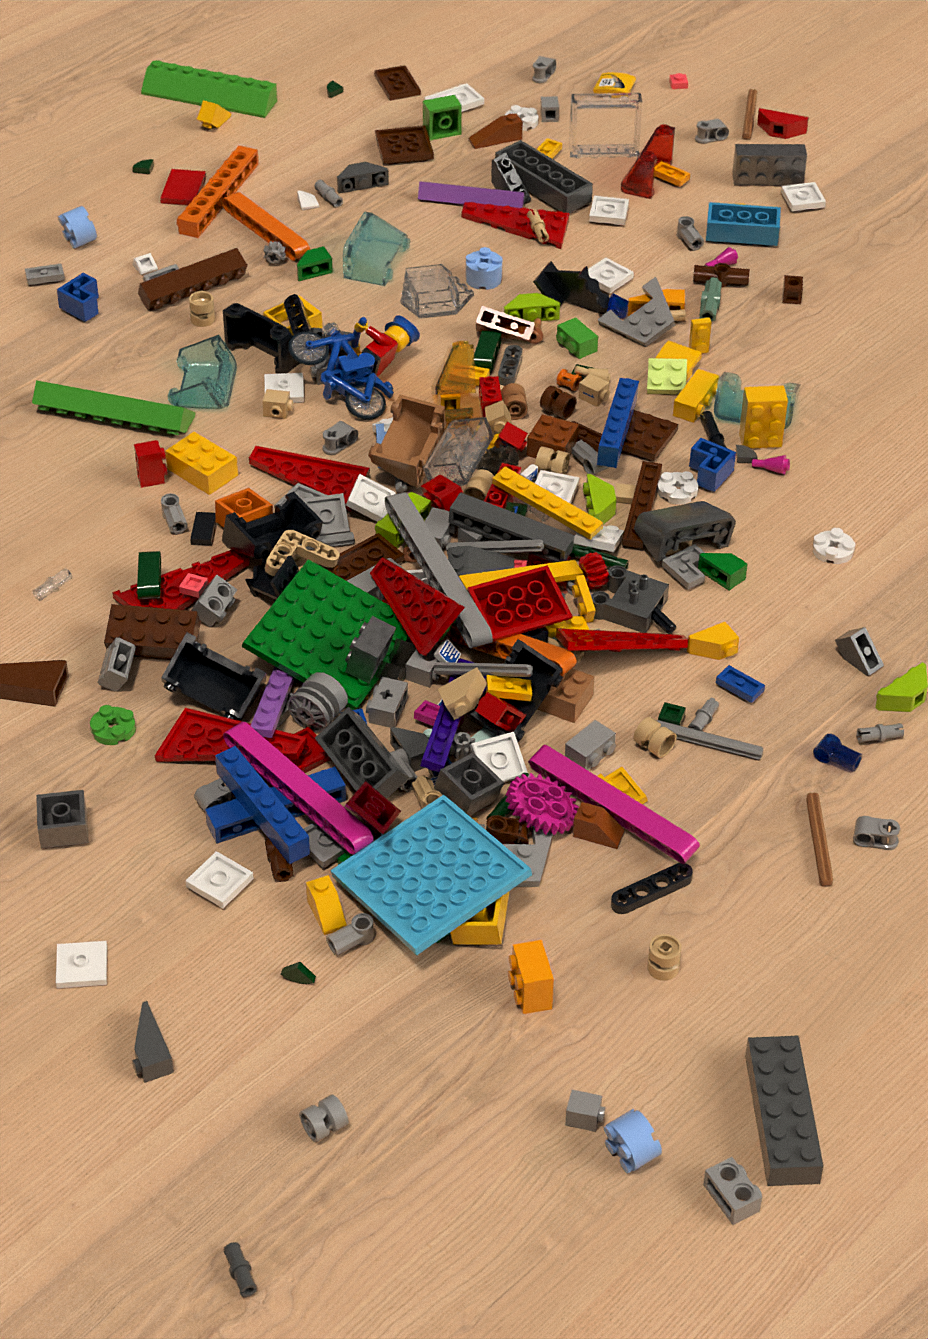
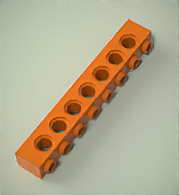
[176,145,259,238]

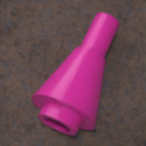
[705,247,738,266]
[752,455,790,475]

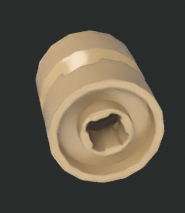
[189,291,215,327]
[535,446,570,475]
[463,469,494,501]
[633,717,677,758]
[647,934,681,981]

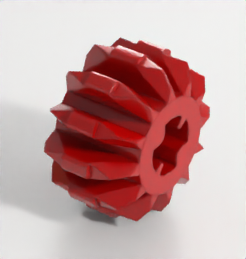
[579,552,609,589]

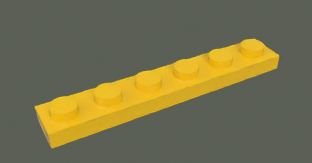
[492,467,603,540]

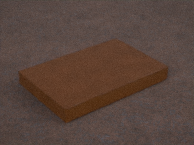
[374,65,421,101]

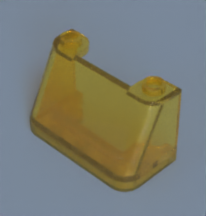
[431,341,476,395]

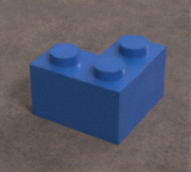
[57,272,99,322]
[689,438,736,492]

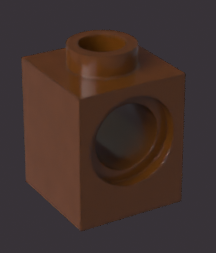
[782,275,803,305]

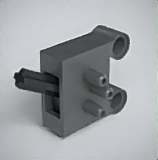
[591,565,676,634]

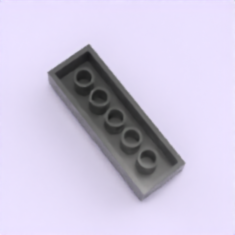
[495,140,593,213]
[745,1035,824,1186]

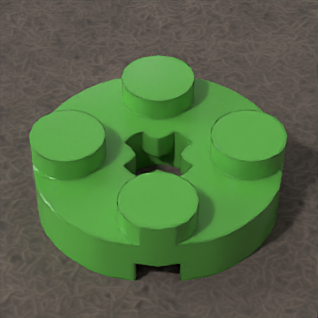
[90,705,136,745]

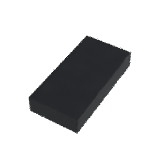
[190,512,216,546]

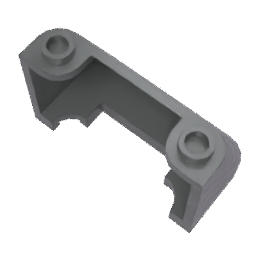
[634,501,736,562]

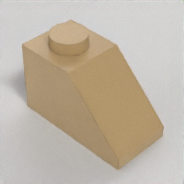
[438,667,487,720]

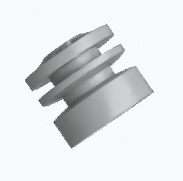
[288,672,348,733]

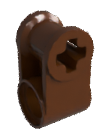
[486,815,531,844]

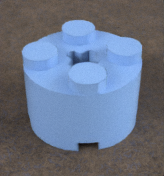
[58,206,97,249]
[466,247,502,290]
[604,1109,662,1173]

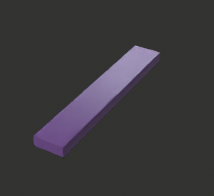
[418,181,525,208]

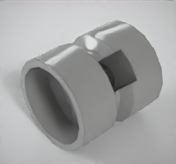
[299,1095,348,1142]

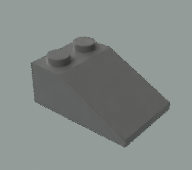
[448,546,515,577]

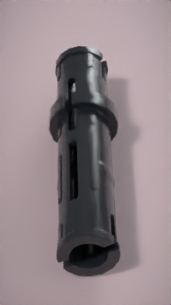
[700,411,727,448]

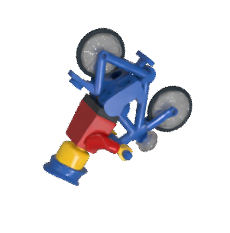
[288,315,420,420]

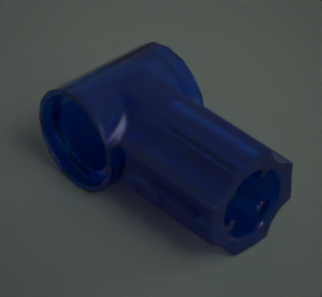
[813,734,863,772]

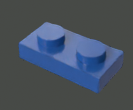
[716,665,765,703]

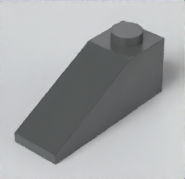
[132,1001,174,1083]

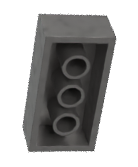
[732,144,807,186]

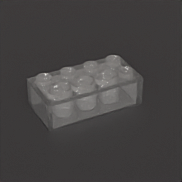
[423,417,494,486]

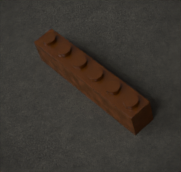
[138,248,247,311]

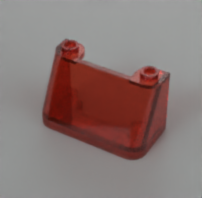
[620,124,675,199]

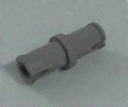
[224,1242,257,1297]

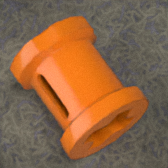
[557,369,582,391]

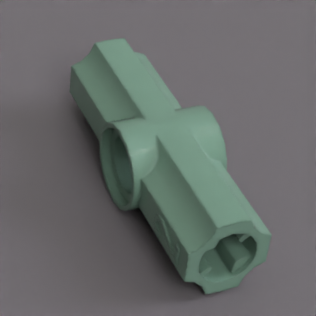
[699,277,722,322]

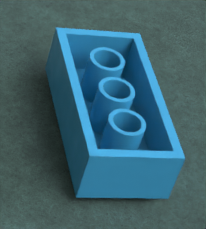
[706,202,781,246]

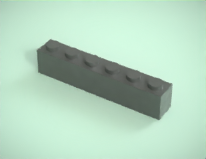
[448,492,575,563]

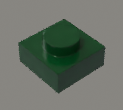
[658,702,686,726]

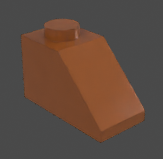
[573,802,625,849]

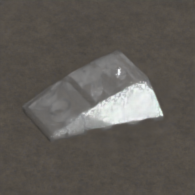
[401,264,474,319]

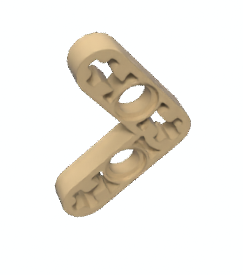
[265,530,340,576]

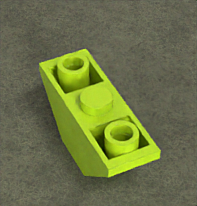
[504,293,560,322]
[583,474,616,525]
[875,662,928,712]

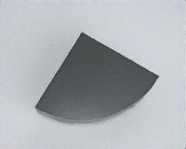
[736,445,758,463]

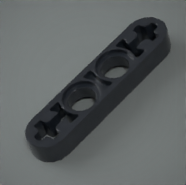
[284,294,314,347]
[611,863,693,914]

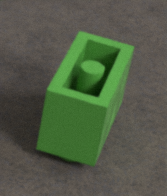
[556,317,598,359]

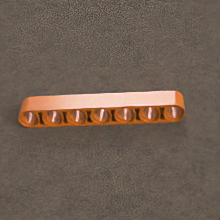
[222,192,310,261]
[447,623,577,676]

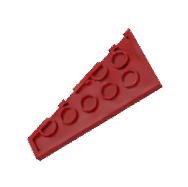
[461,202,569,249]
[370,557,465,656]
[556,628,688,652]
[154,708,307,762]

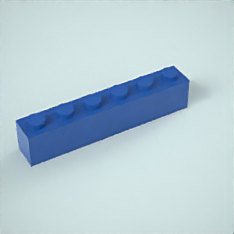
[597,378,639,468]
[215,746,310,864]
[205,767,346,844]

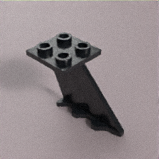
[533,261,615,315]
[245,551,299,600]

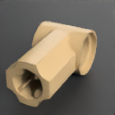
[412,775,442,809]

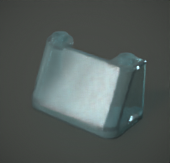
[343,212,410,286]
[168,335,237,409]
[714,372,801,429]

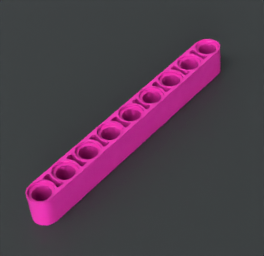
[223,721,373,855]
[528,744,700,864]

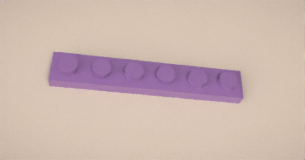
[250,666,295,738]

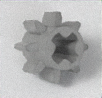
[263,241,286,264]
[449,732,475,760]

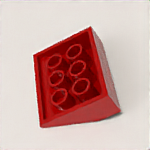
[467,565,573,642]

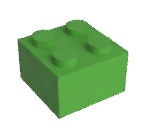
[423,95,462,140]

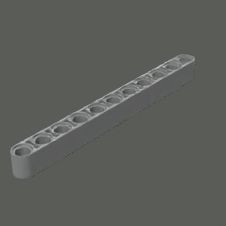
[384,492,493,648]

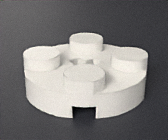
[505,105,538,131]
[657,471,698,505]
[813,528,855,564]

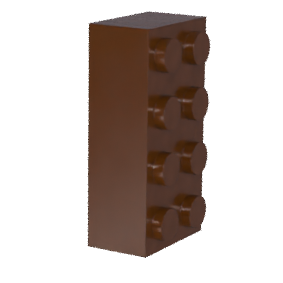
[104,604,201,660]

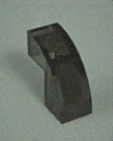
[376,638,416,681]

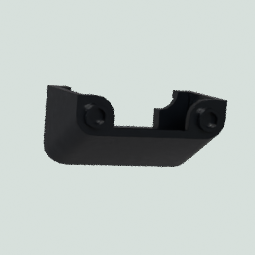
[223,303,304,374]
[222,492,323,559]
[161,632,266,721]
[467,639,564,743]

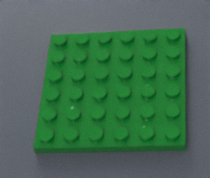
[242,559,410,710]

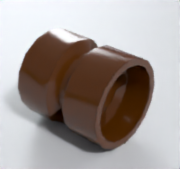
[540,385,577,420]

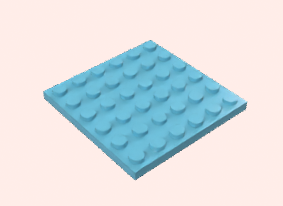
[330,795,532,955]

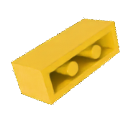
[673,369,721,423]

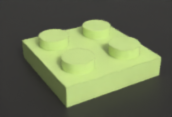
[647,358,687,395]

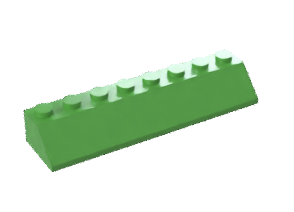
[141,60,277,118]
[32,380,196,436]

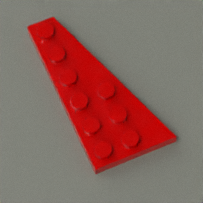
[249,445,370,512]
[112,550,249,610]

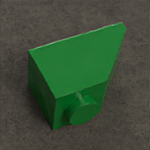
[297,246,333,281]
[698,553,748,591]

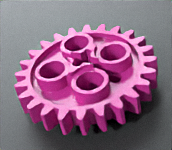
[506,773,579,835]

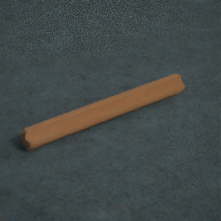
[742,89,757,139]
[806,792,833,886]

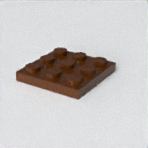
[375,125,434,164]
[600,409,679,461]

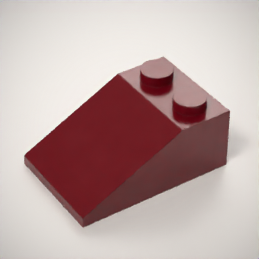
[344,781,401,837]

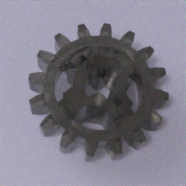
[475,445,519,476]

